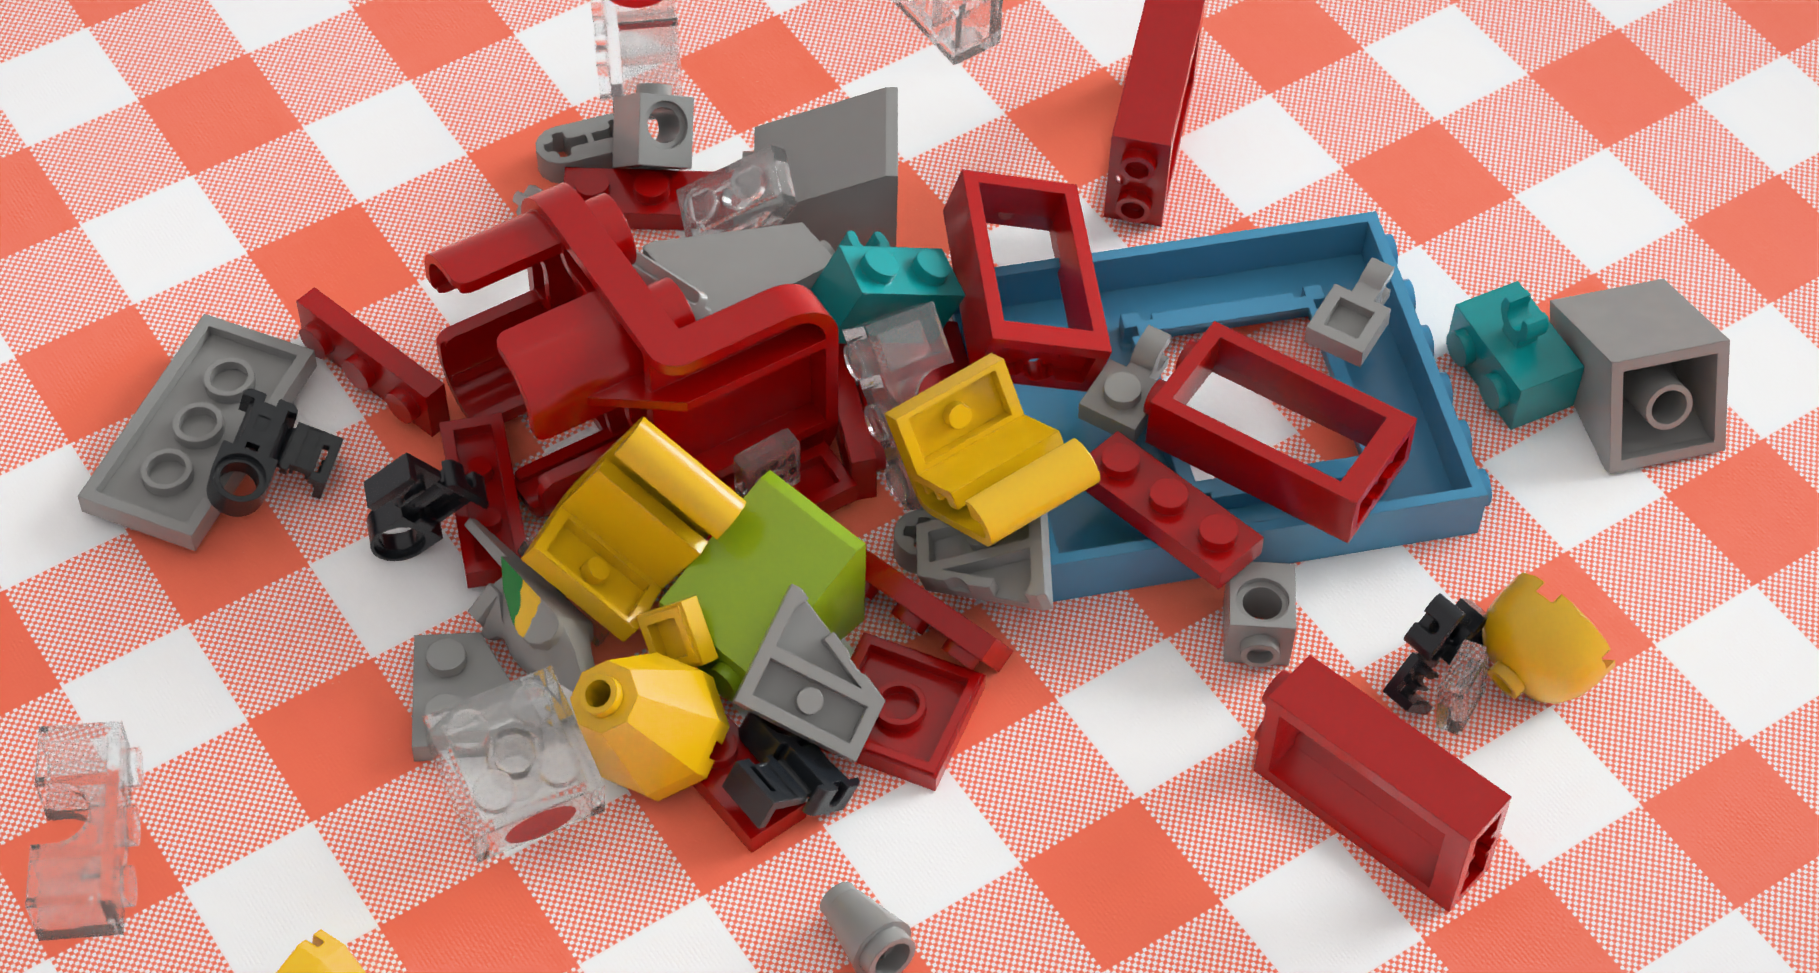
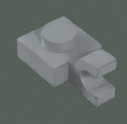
[1304,257,1394,367]
[1078,325,1171,443]

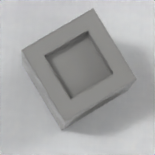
[612,83,694,170]
[1223,561,1296,667]

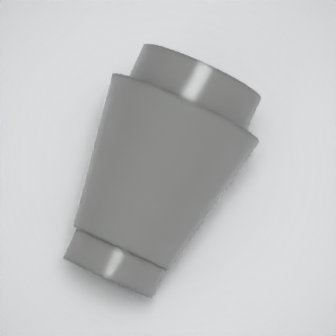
[820,882,916,973]

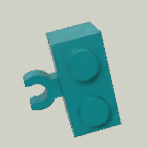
[811,230,966,344]
[1446,281,1585,430]

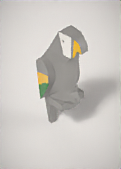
[464,518,595,733]

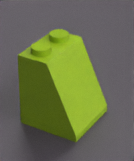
[659,470,866,701]

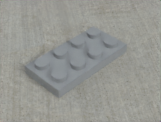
[77,314,317,551]

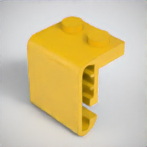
[884,353,1100,547]
[521,416,746,642]

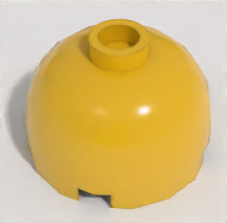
[1482,572,1616,704]

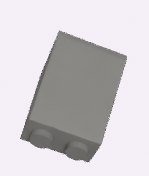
[740,87,898,251]
[642,222,835,320]
[1550,278,1730,474]

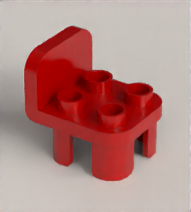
[424,182,839,518]

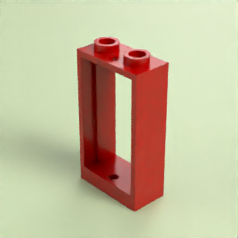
[1103,0,1206,227]
[943,169,1112,392]
[1143,321,1417,543]
[1253,655,1512,912]

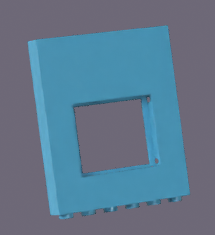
[952,211,1492,602]

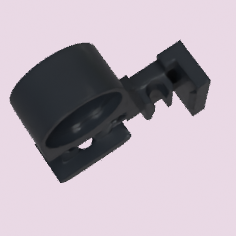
[206,389,344,517]
[363,452,489,561]
[1382,593,1487,715]
[722,711,860,829]

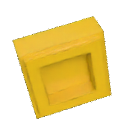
[636,595,719,667]

